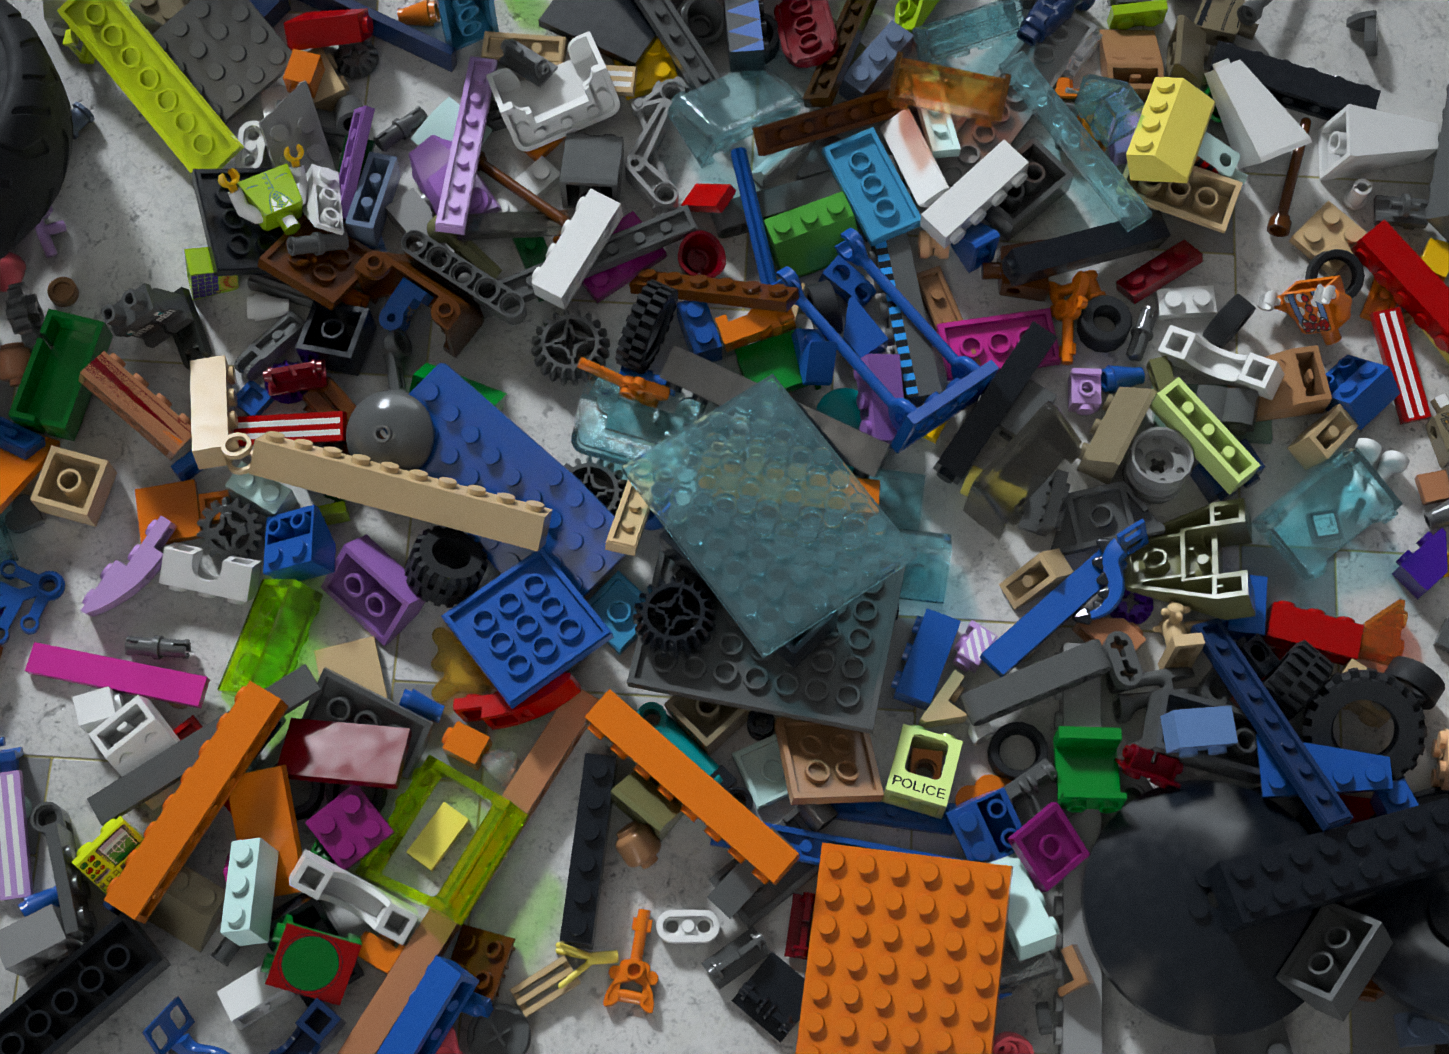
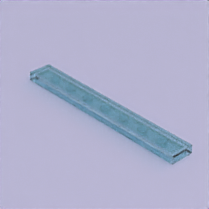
[999,50,1152,232]

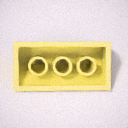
[1126,77,1215,183]

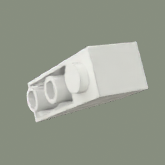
[302,164,344,235]

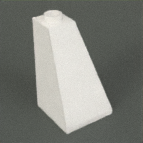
[1204,58,1312,169]
[1318,104,1439,181]

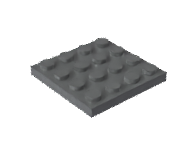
[152,0,292,125]

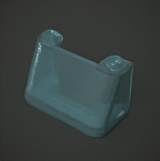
[667,63,805,168]
[571,374,707,479]
[1252,447,1403,581]

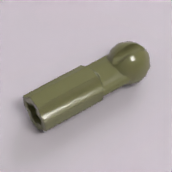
[427,215,503,279]

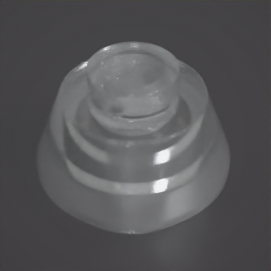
[481,748,521,788]

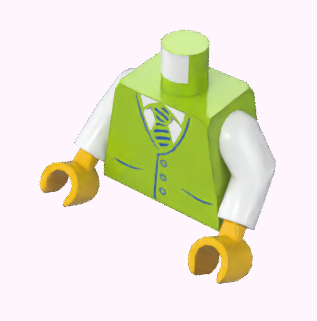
[218,144,308,235]

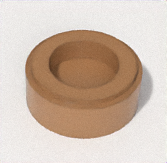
[47,277,79,307]

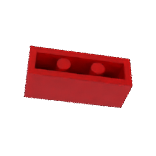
[1262,600,1364,666]

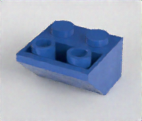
[1325,354,1400,430]
[263,505,336,585]
[945,787,1022,863]

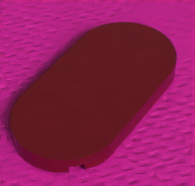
[774,0,839,68]

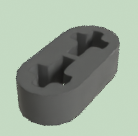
[1102,631,1143,691]

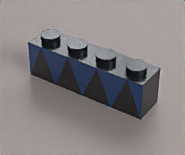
[723,0,769,72]

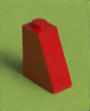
[283,8,373,51]

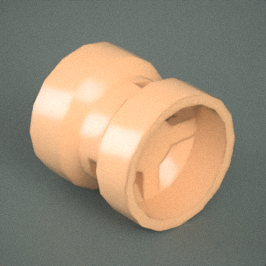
[918,230,949,259]

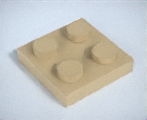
[1289,200,1367,277]

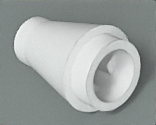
[247,293,289,322]

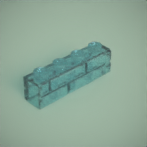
[912,0,1025,66]

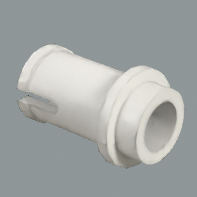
[1344,178,1372,210]

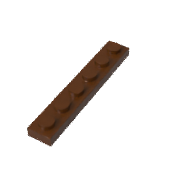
[752,87,902,156]
[629,269,799,313]

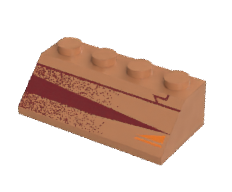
[78,351,192,461]

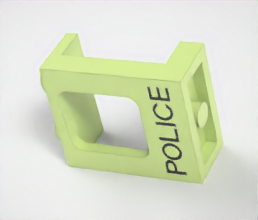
[881,724,963,819]

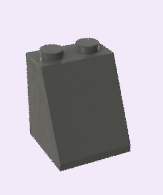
[559,132,624,209]

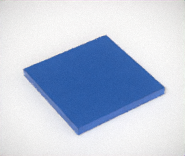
[441,547,613,709]

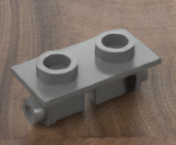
[499,39,558,88]
[701,927,771,990]

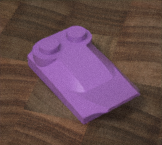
[409,135,502,240]

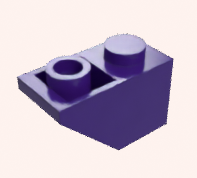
[1392,528,1448,600]

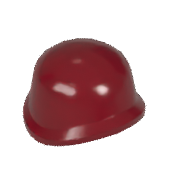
[677,230,726,278]

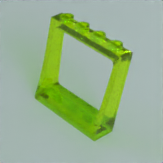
[355,754,529,926]

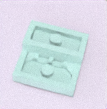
[411,97,493,145]

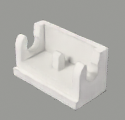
[217,965,297,1030]

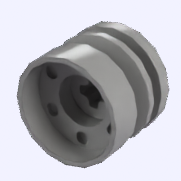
[1122,427,1194,504]

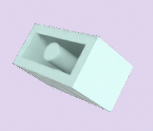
[225,461,298,517]

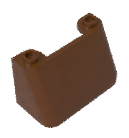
[354,251,485,358]

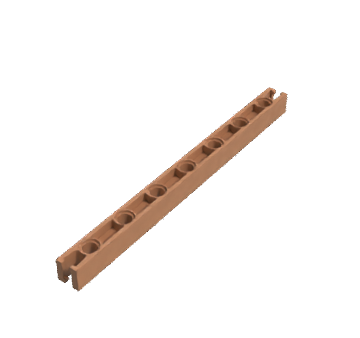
[337,689,599,1054]

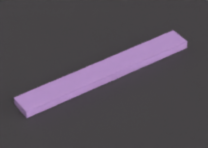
[435,56,498,235]

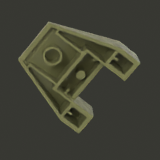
[1125,498,1256,620]

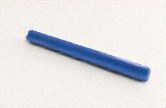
[731,147,777,285]

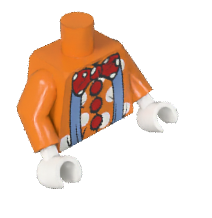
[1257,275,1352,345]

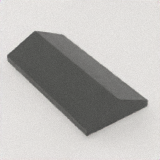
[302,667,434,779]

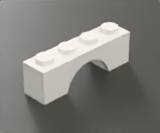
[1158,325,1285,400]
[289,849,419,945]

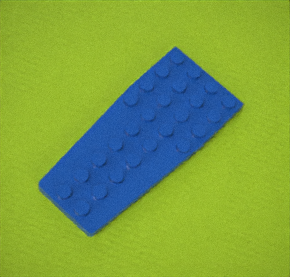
[383,363,627,597]

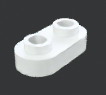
[234,120,267,168]
[656,910,720,944]

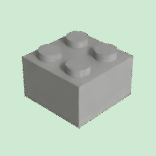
[0,904,82,978]

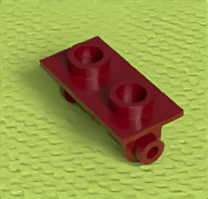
[263,359,328,396]
[1114,744,1184,788]
[784,892,816,960]

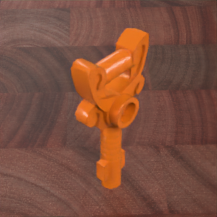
[1049,271,1090,365]
[577,357,670,410]
[603,909,659,1014]

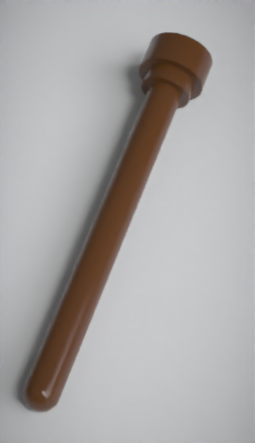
[1267,117,1312,237]
[477,150,568,226]

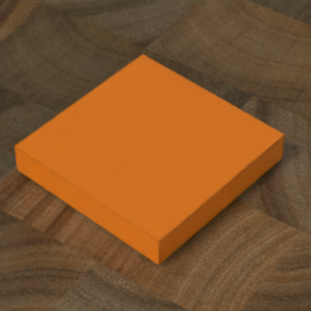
[135,479,204,545]

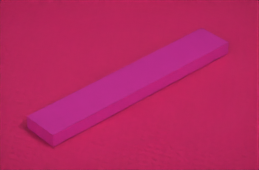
[25,642,210,709]

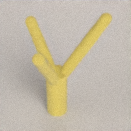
[555,942,619,989]

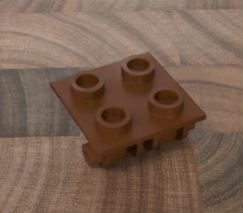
[450,924,516,1002]

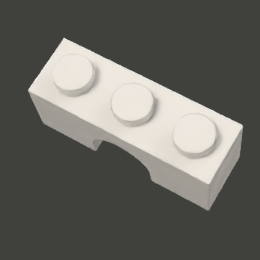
[159,542,262,604]

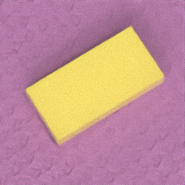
[406,802,470,872]

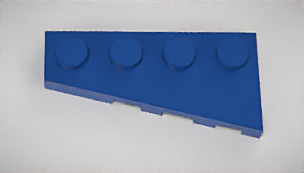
[1256,734,1394,799]

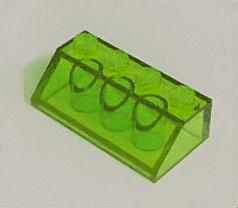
[217,579,323,697]

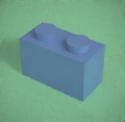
[1160,706,1238,758]

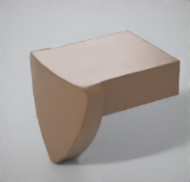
[1057,944,1094,998]

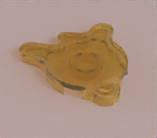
[431,627,493,703]

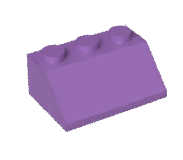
[320,534,425,646]

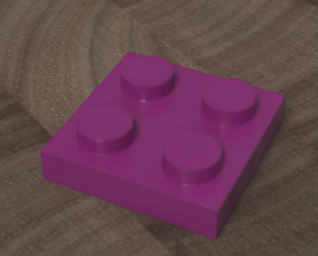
[305,785,395,871]
[1007,802,1090,892]

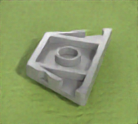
[259,81,336,173]

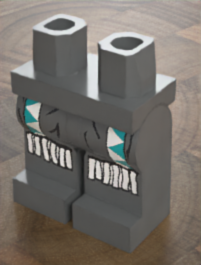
[101,283,194,348]

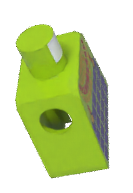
[184,247,239,300]

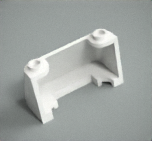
[486,31,620,152]

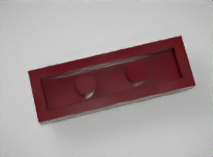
[1116,239,1203,304]

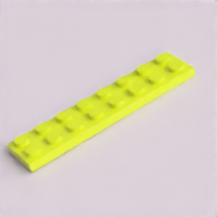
[57,0,244,173]

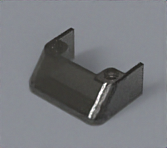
[963,400,1083,540]

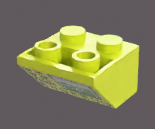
[72,816,144,894]

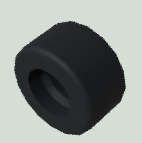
[1077,295,1132,353]

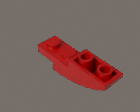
[453,672,581,730]

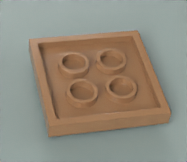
[774,718,884,805]

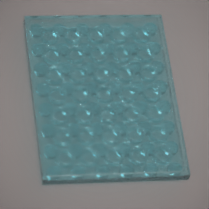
[622,374,917,658]

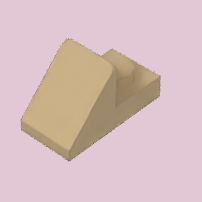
[918,670,968,728]

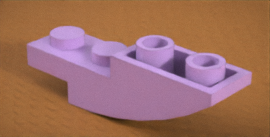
[80,516,177,617]

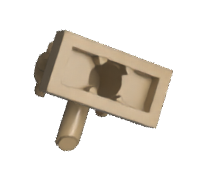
[1152,601,1209,669]

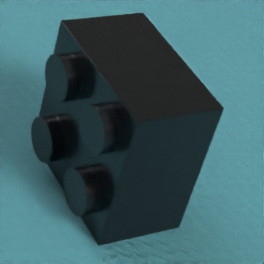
[295,300,377,376]

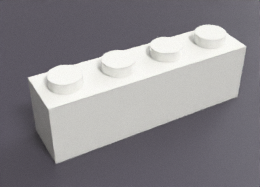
[920,140,1029,249]
[531,189,623,310]

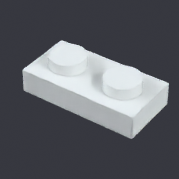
[1154,285,1217,320]

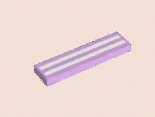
[0,770,34,901]

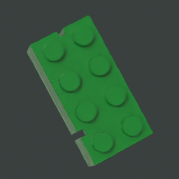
[8,309,113,442]

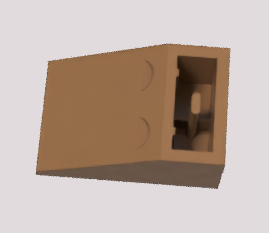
[1099,29,1164,105]
[1227,345,1332,422]

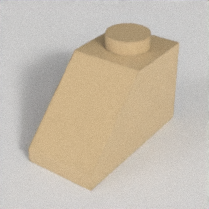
[1287,404,1358,470]
[999,548,1074,610]

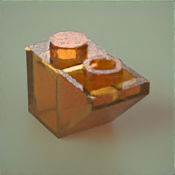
[1358,599,1408,665]

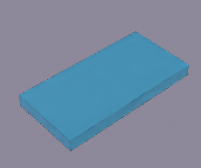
[821,127,921,247]

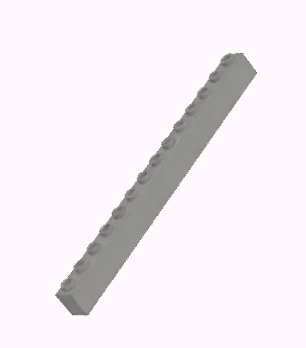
[1053,643,1102,1054]

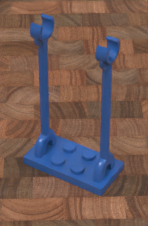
[771,228,999,454]

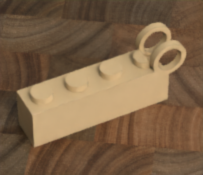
[190,355,253,475]

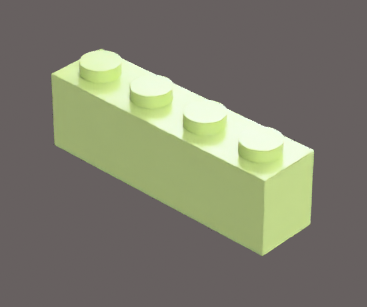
[1149,377,1261,495]

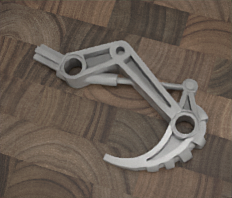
[625,76,729,217]

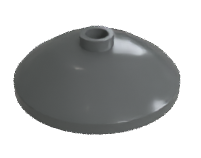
[346,390,435,471]

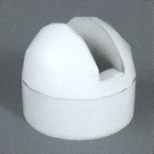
[968,723,995,746]

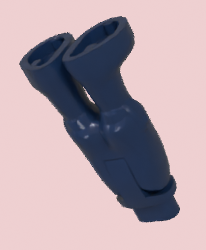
[1017,0,1095,46]

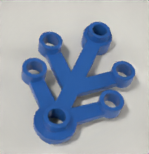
[0,559,65,645]

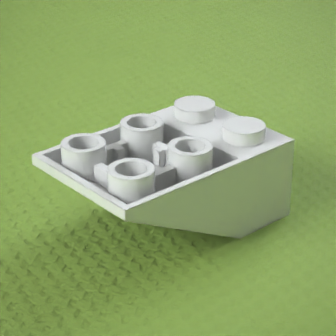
[88,695,181,811]

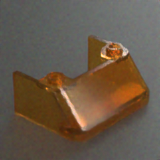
[887,51,1011,128]

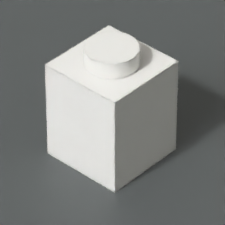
[73,686,125,733]

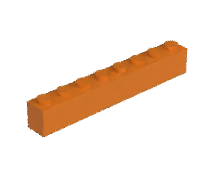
[104,681,289,924]
[584,689,800,886]

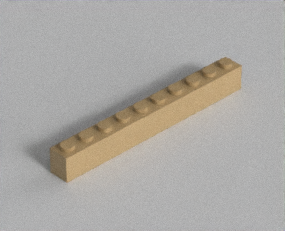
[249,431,553,551]

